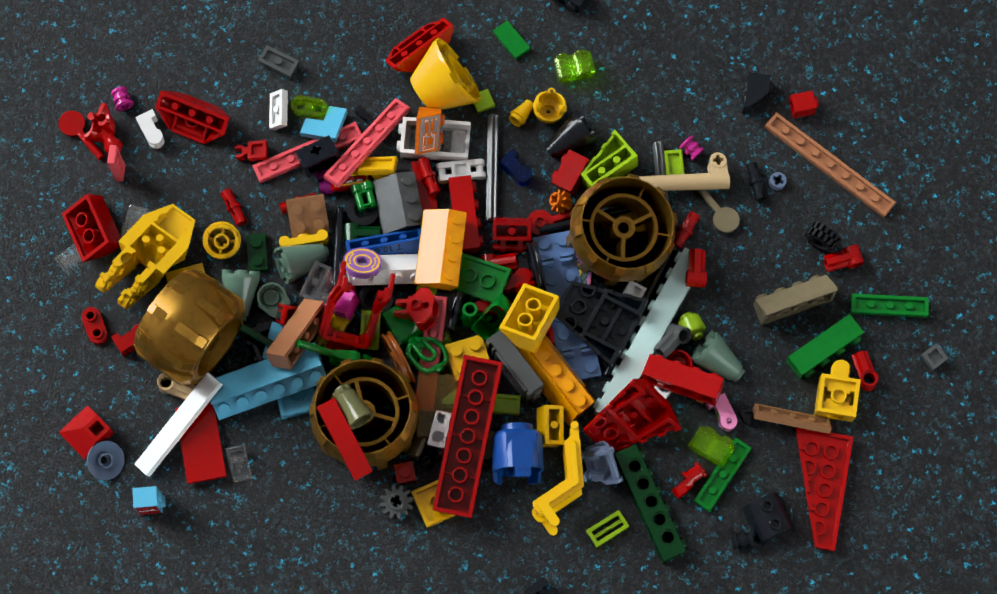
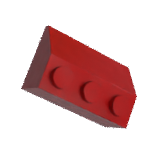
[62,194,121,262]

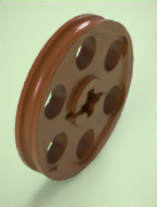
[381,331,415,384]

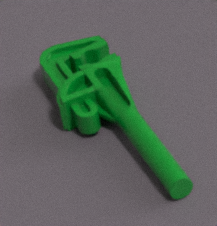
[296,340,372,369]

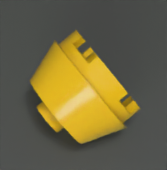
[203,221,241,259]

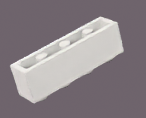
[346,254,418,286]

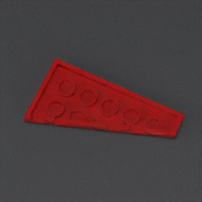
[795,427,853,552]

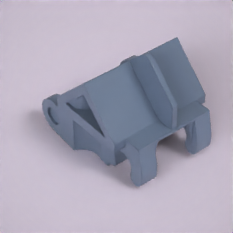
[581,440,623,485]

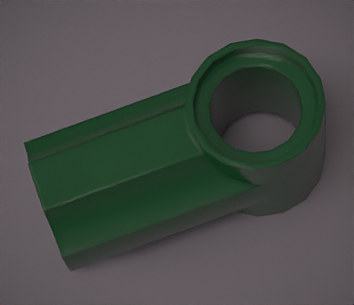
[343,223,381,245]

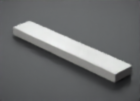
[135,372,223,477]

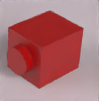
[788,90,819,118]

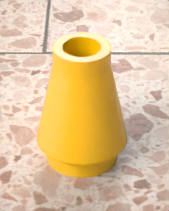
[509,100,533,127]

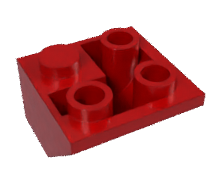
[58,406,114,460]

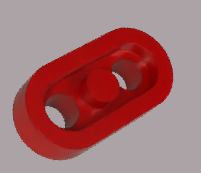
[81,307,108,345]

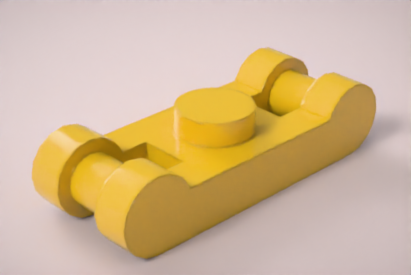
[279,229,329,247]

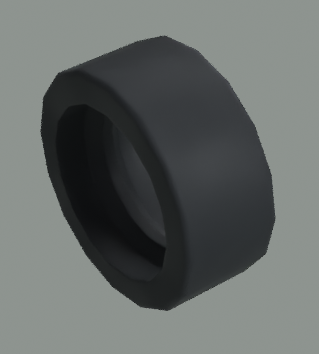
[359,284,395,312]

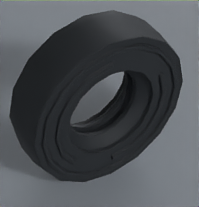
[346,195,379,226]

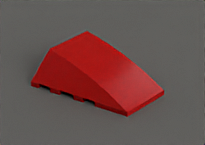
[583,379,682,452]

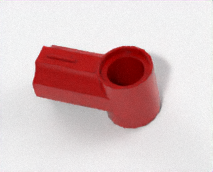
[823,245,864,272]
[685,248,707,288]
[480,253,519,271]
[851,351,879,392]

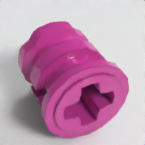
[111,86,134,111]
[679,135,704,161]

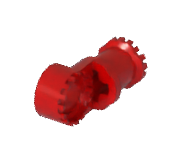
[671,462,707,499]

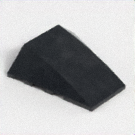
[556,281,649,367]

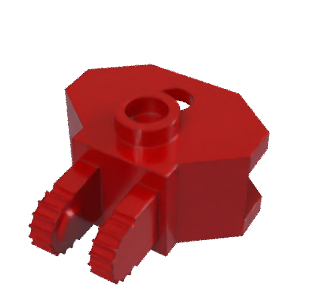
[393,288,439,331]

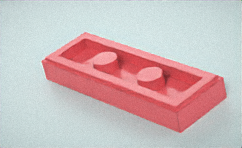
[107,145,126,182]

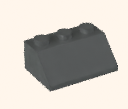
[373,171,423,234]

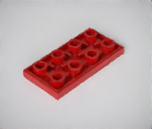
[175,402,227,485]

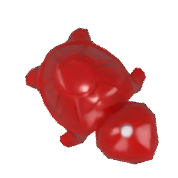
[84,103,123,153]

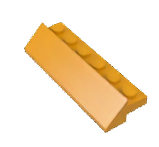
[509,335,596,426]

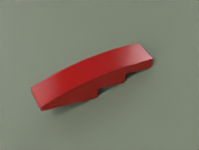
[316,398,373,481]

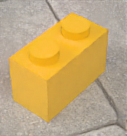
[537,405,564,448]

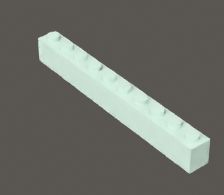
[593,247,690,416]

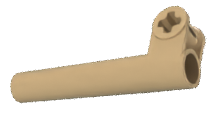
[639,152,730,191]

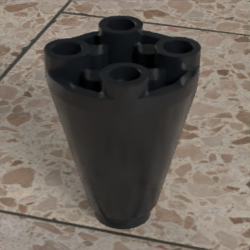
[545,111,598,158]

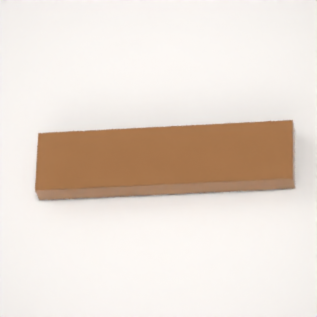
[753,403,832,434]

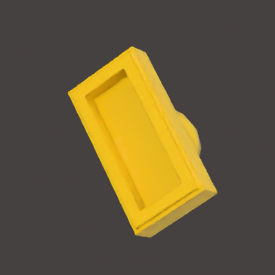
[357,156,398,180]

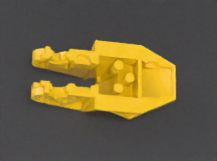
[95,204,195,310]

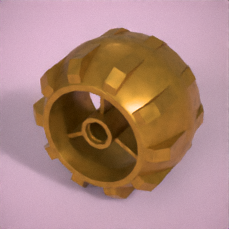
[566,174,678,286]
[134,269,246,386]
[309,357,419,470]

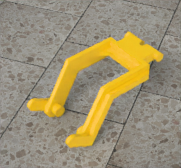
[532,421,584,536]

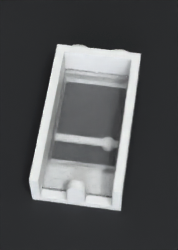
[397,117,471,161]

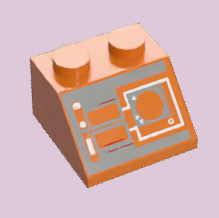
[415,107,445,154]

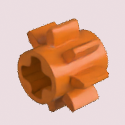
[549,189,573,214]

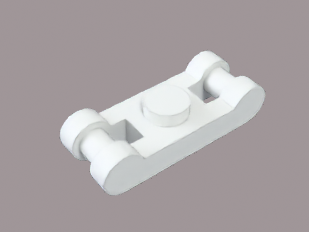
[436,159,486,184]

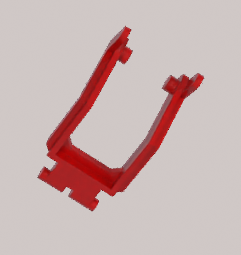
[318,261,396,357]

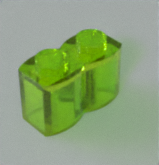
[553,49,595,83]
[688,426,735,468]

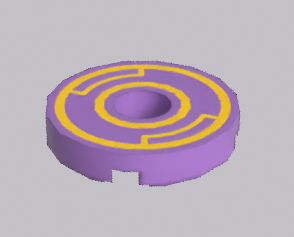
[343,248,382,279]

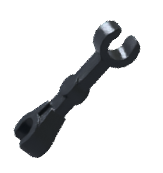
[355,105,393,144]

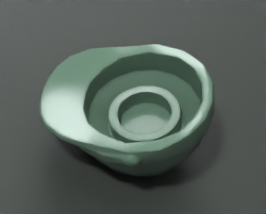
[257,282,291,318]

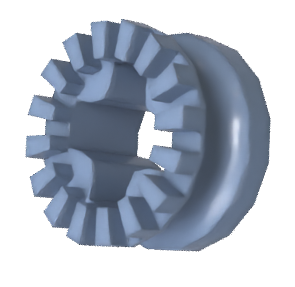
[768,172,787,191]

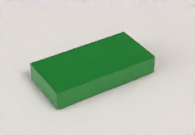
[493,20,530,60]

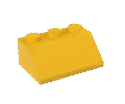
[499,283,559,353]

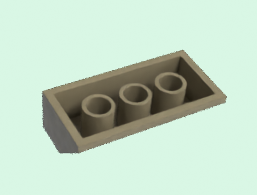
[753,275,838,326]

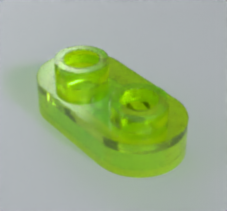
[290,95,328,119]

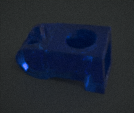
[499,149,532,186]

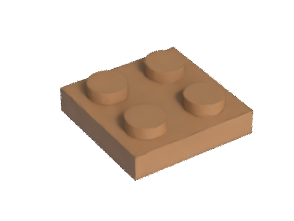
[286,194,330,238]

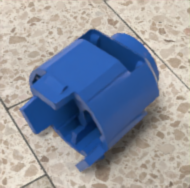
[491,422,544,485]

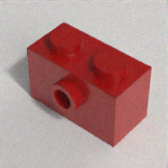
[551,149,590,196]

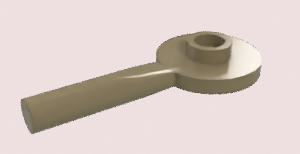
[697,190,740,233]

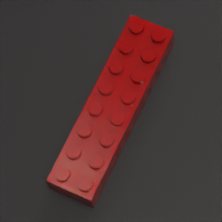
[432,355,503,519]

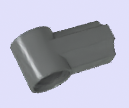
[653,323,691,359]

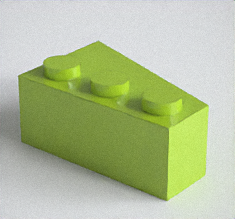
[581,129,638,189]

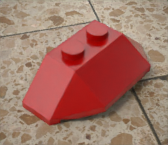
[385,18,454,73]
[155,90,230,144]

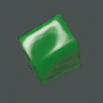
[471,294,512,340]
[381,306,424,350]

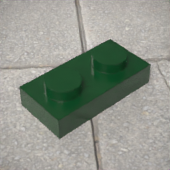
[246,233,269,272]

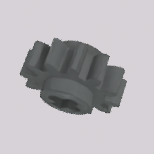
[379,485,414,520]

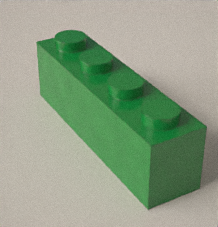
[786,314,864,379]

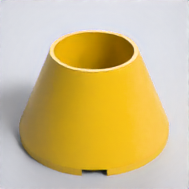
[410,38,481,110]

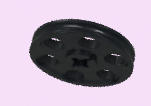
[526,241,547,291]

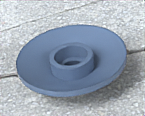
[87,441,124,480]

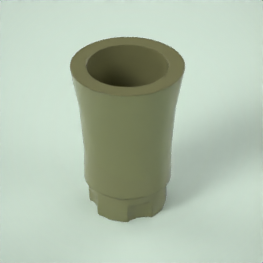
[333,383,374,430]

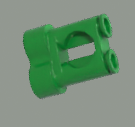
[350,181,377,212]

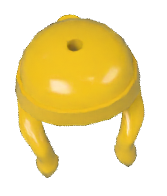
[533,88,567,124]

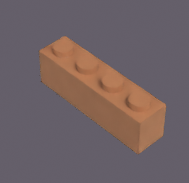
[266,298,325,370]

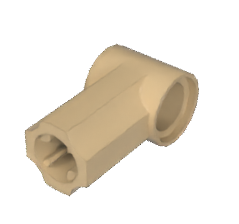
[157,374,196,400]

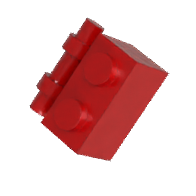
[493,217,532,253]

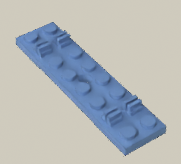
[532,230,602,381]

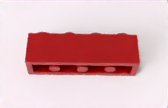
[448,175,483,254]
[642,354,724,406]

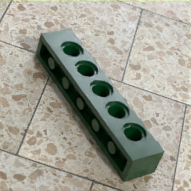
[614,444,687,564]

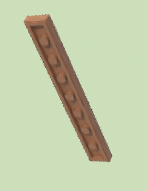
[764,112,896,218]

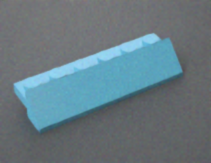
[210,342,327,420]

